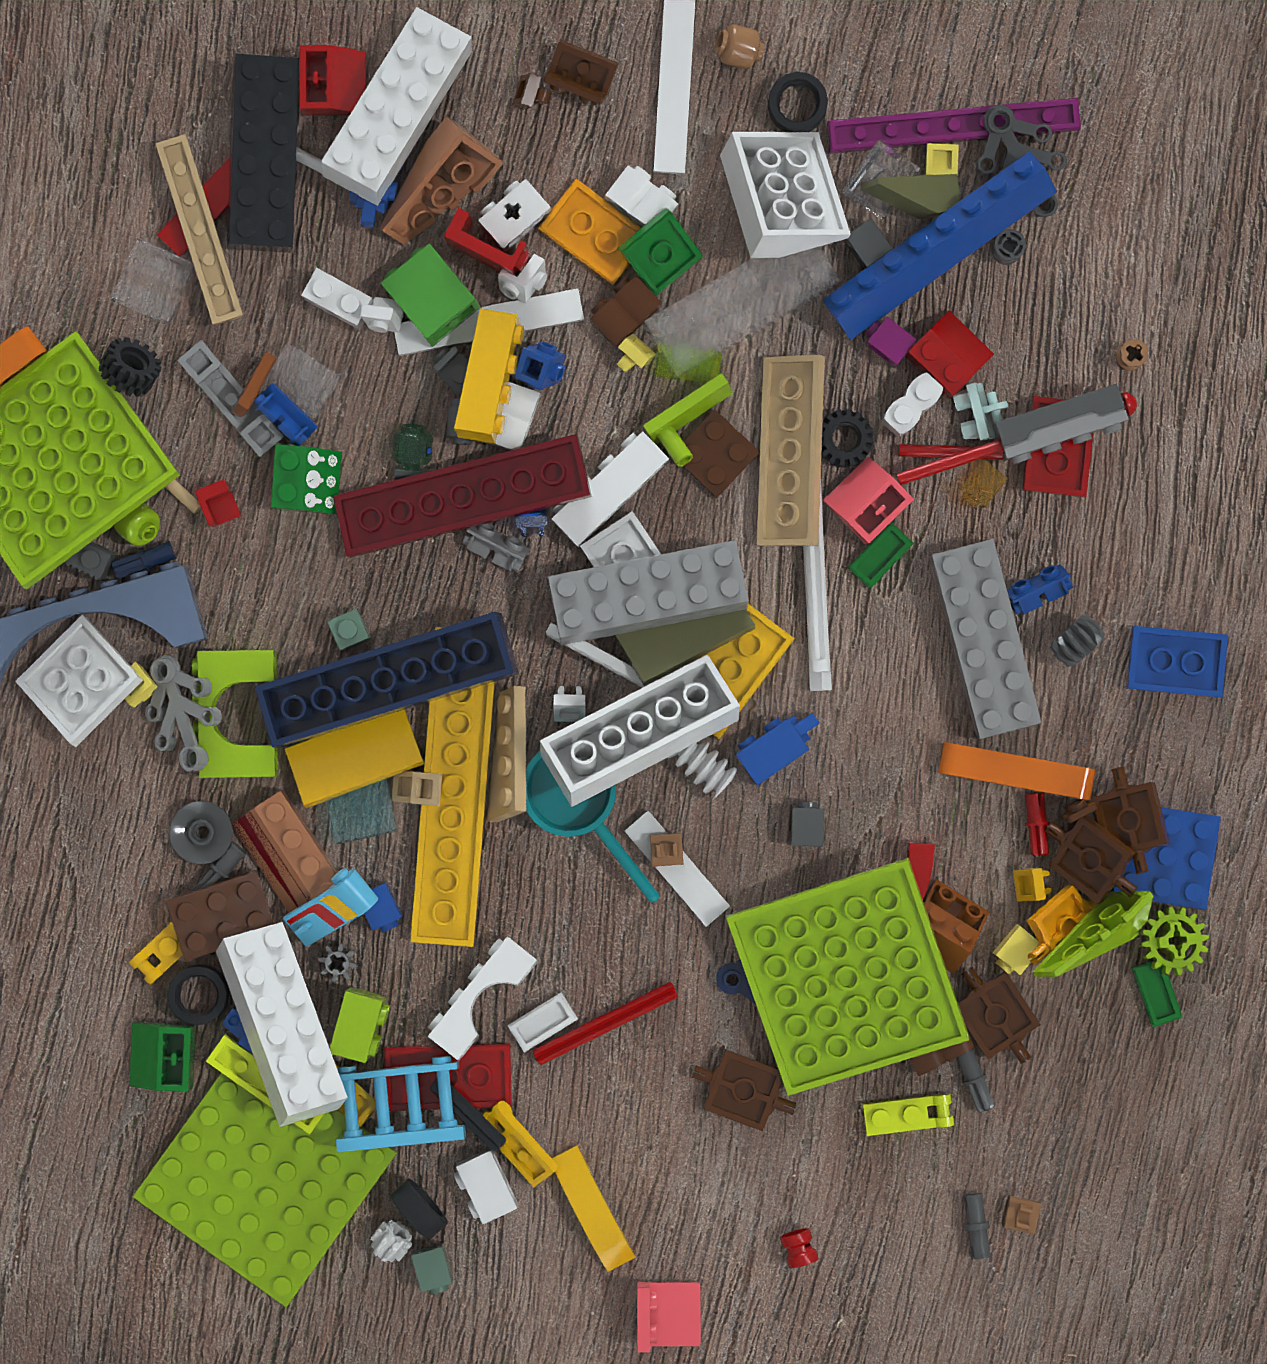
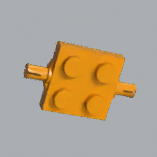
[1027,884,1097,965]

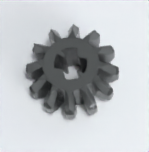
[1050,615,1105,667]

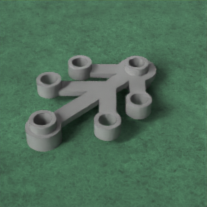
[145,655,222,771]

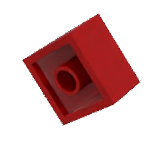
[905,310,994,399]

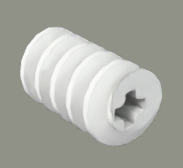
[667,741,737,800]

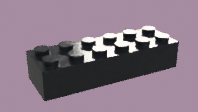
[227,53,299,253]

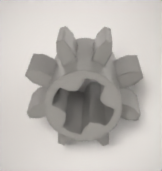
[318,942,358,982]

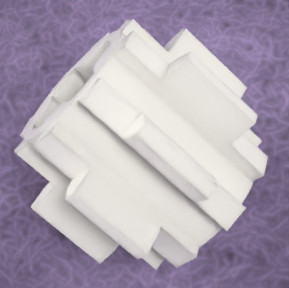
[371,1220,412,1262]

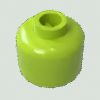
[113,503,161,546]

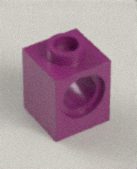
[866,316,917,368]

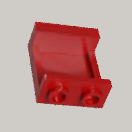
[444,207,531,276]

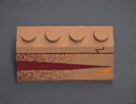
[232,790,338,913]

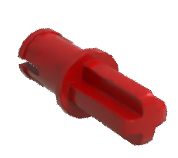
[1024,793,1050,857]

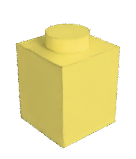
[993,924,1039,975]

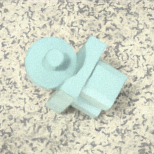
[953,383,1009,440]

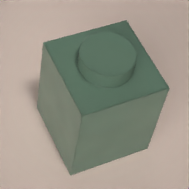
[327,609,372,651]
[411,1242,454,1295]

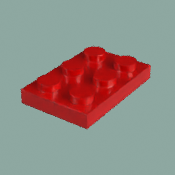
[1022,396,1093,498]

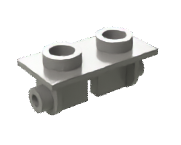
[462,523,530,572]

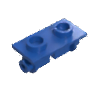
[253,383,318,446]
[1007,564,1073,615]

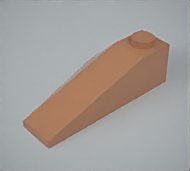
[380,116,504,245]

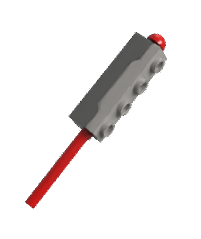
[896,383,1137,485]

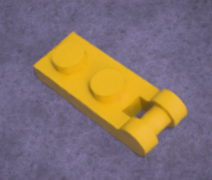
[129,922,183,986]
[483,1101,559,1188]

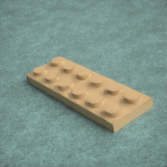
[757,355,825,546]

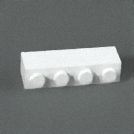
[552,432,669,548]

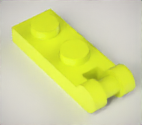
[862,1093,955,1136]

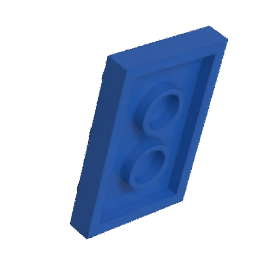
[1126,626,1228,698]

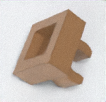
[650,833,684,867]
[1003,1195,1041,1235]

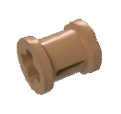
[1116,339,1148,371]

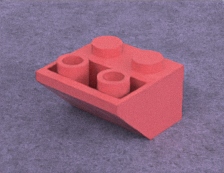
[822,457,914,545]

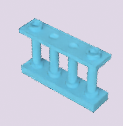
[336,1056,466,1152]

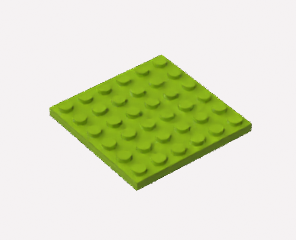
[0,331,180,590]
[726,858,970,1096]
[133,1073,398,1307]

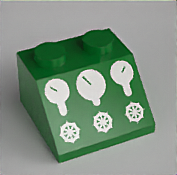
[271,444,342,514]

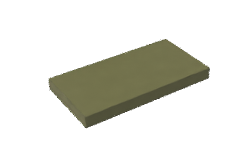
[614,610,755,686]

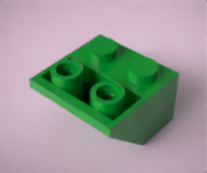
[129,1022,196,1092]

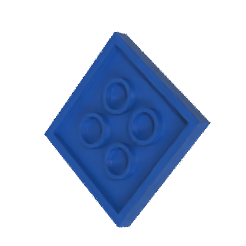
[1112,807,1221,910]

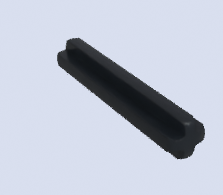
[430,1079,506,1152]

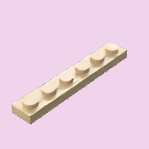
[155,134,244,326]

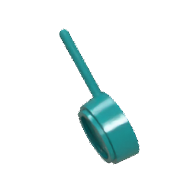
[526,752,659,903]

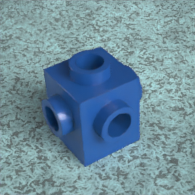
[514,342,566,390]

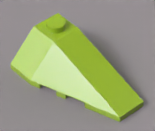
[1033,891,1153,977]

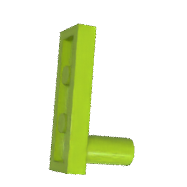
[643,373,733,467]

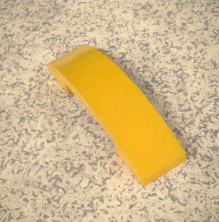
[552,1145,636,1272]

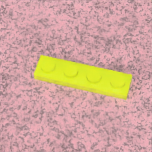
[206,1034,325,1135]

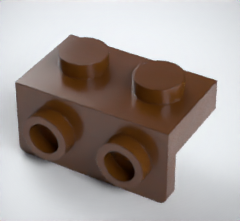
[543,40,619,105]

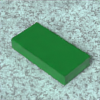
[847,522,914,589]
[1131,960,1183,1028]

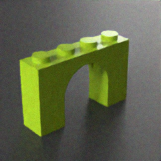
[192,650,278,778]

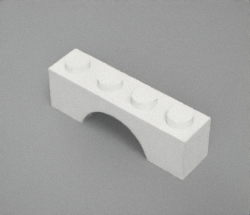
[428,936,538,1061]

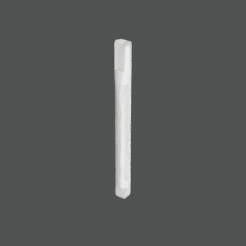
[803,479,832,691]

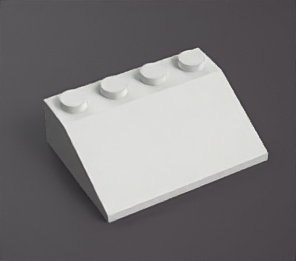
[720,132,851,258]

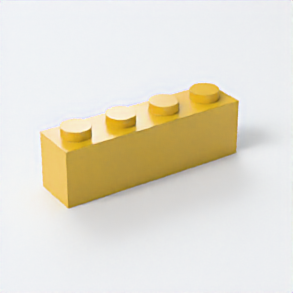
[454,308,524,444]

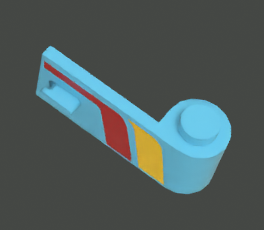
[283,868,378,947]

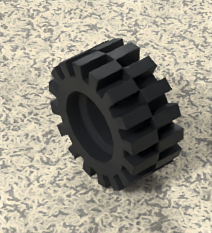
[99,337,162,397]
[821,409,874,468]

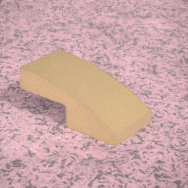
[392,771,442,806]

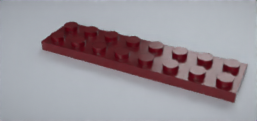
[333,434,592,558]

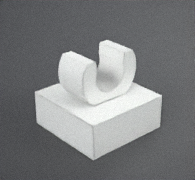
[553,686,586,722]

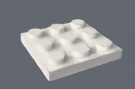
[15,615,143,747]

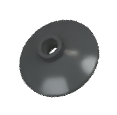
[169,801,233,864]

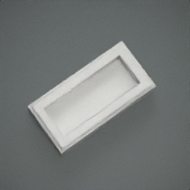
[508,992,578,1052]

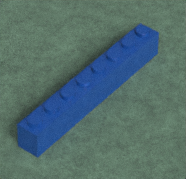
[822,151,1057,340]

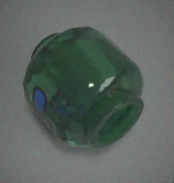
[391,423,433,471]

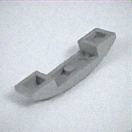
[177,340,284,457]

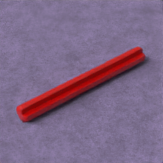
[533,982,678,1065]

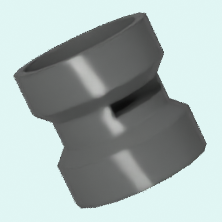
[991,229,1026,265]

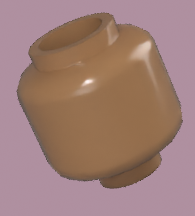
[715,24,764,69]

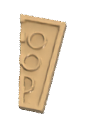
[487,686,526,822]

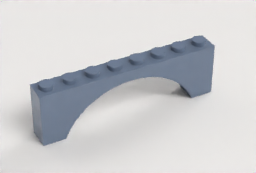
[0,562,208,686]

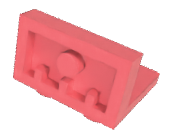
[637,1282,701,1352]

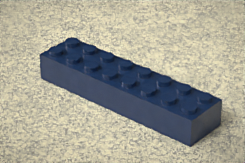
[255,612,519,748]

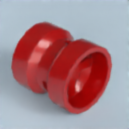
[780,1228,819,1269]

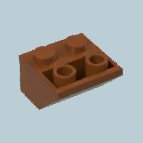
[923,879,990,974]

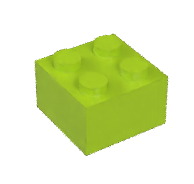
[330,986,391,1063]

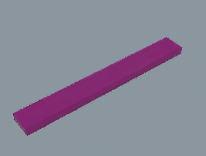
[827,98,1081,154]

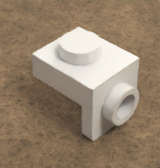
[498,254,547,304]
[360,297,404,333]

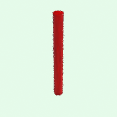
[898,444,1012,460]

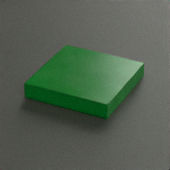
[618,208,703,296]

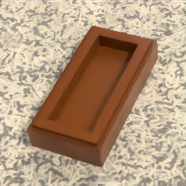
[231,351,276,417]

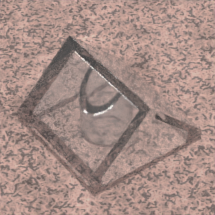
[841,139,920,219]

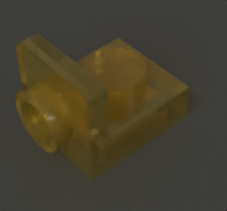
[959,459,1008,509]

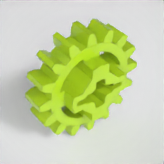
[1139,907,1209,976]

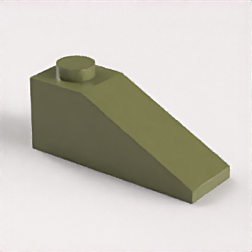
[861,174,961,221]

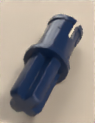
[112,540,176,578]

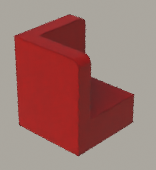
[195,479,241,528]

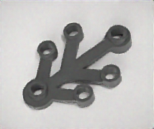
[976,105,1067,217]

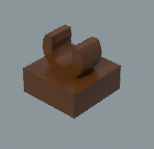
[512,73,551,110]

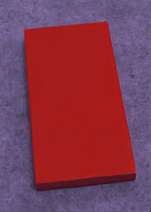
[384,1043,512,1111]

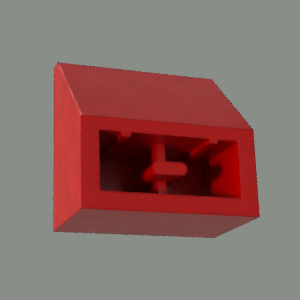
[300,45,366,116]

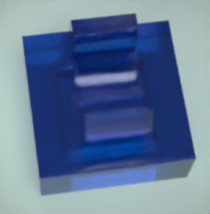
[515,508,548,537]

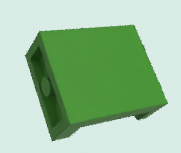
[381,243,481,347]

